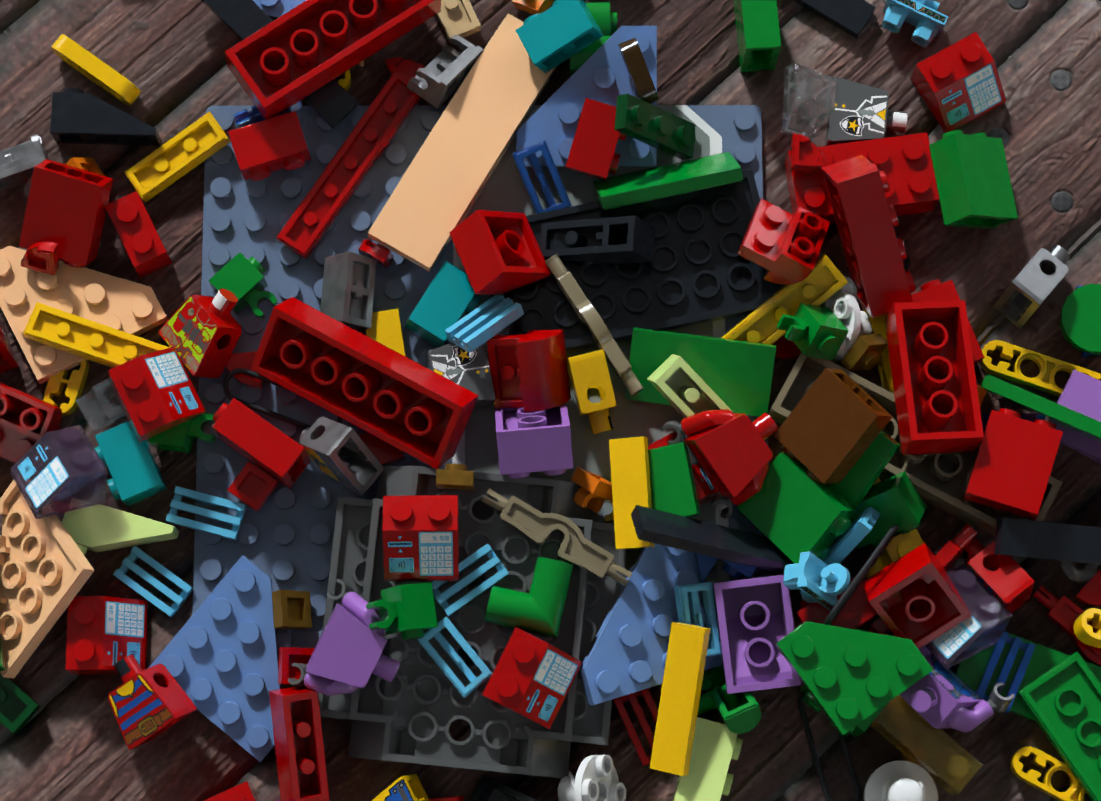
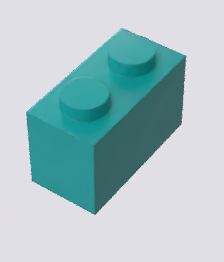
[515,0,604,73]
[404,261,481,348]
[93,421,167,506]

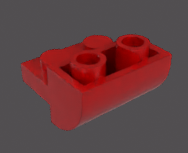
[738,198,830,285]
[487,330,571,412]
[0,382,62,472]

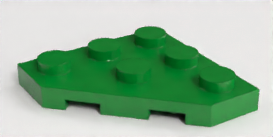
[775,621,933,736]

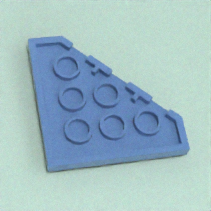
[516,26,657,167]
[579,543,723,705]
[149,555,282,762]

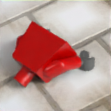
[661,409,778,518]

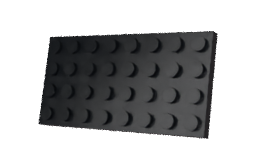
[490,169,780,351]

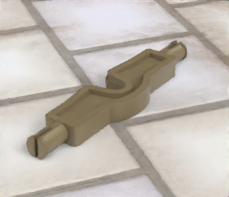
[545,254,644,396]
[482,488,633,586]

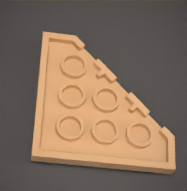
[0,246,168,384]
[0,473,95,679]

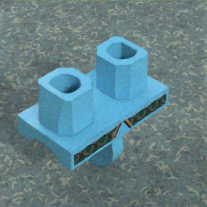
[882,0,948,48]
[783,551,850,611]

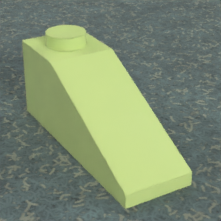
[62,496,179,555]

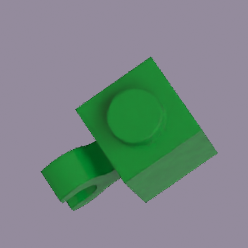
[208,252,278,320]
[776,302,849,361]
[148,413,216,454]
[366,582,438,640]

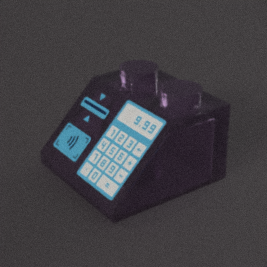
[11,425,107,519]
[925,564,1012,669]

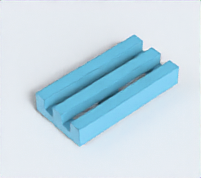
[445,294,524,353]
[166,486,247,541]
[822,506,880,565]
[432,543,509,617]
[113,546,193,618]
[674,582,722,657]
[418,616,492,698]

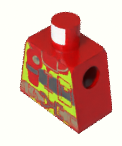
[158,288,242,379]

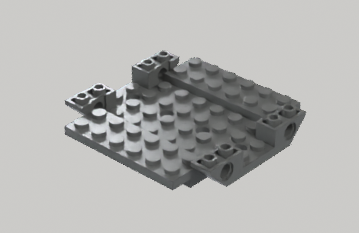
[318,466,626,778]

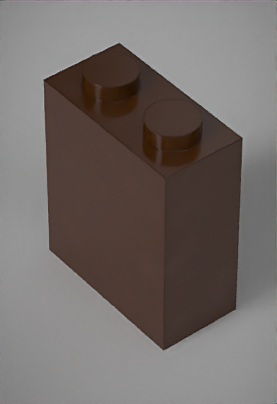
[773,368,893,484]

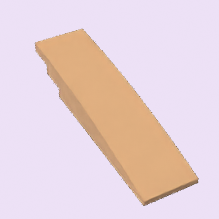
[368,13,557,272]

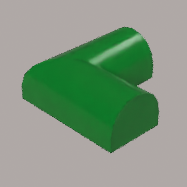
[485,557,573,638]
[697,665,761,734]

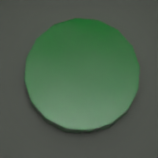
[1059,284,1101,355]

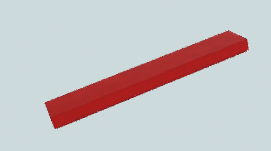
[276,70,421,260]

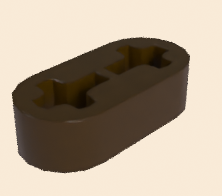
[618,38,659,104]

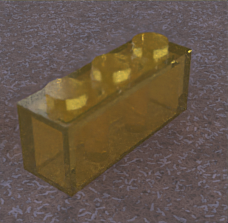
[870,695,983,795]

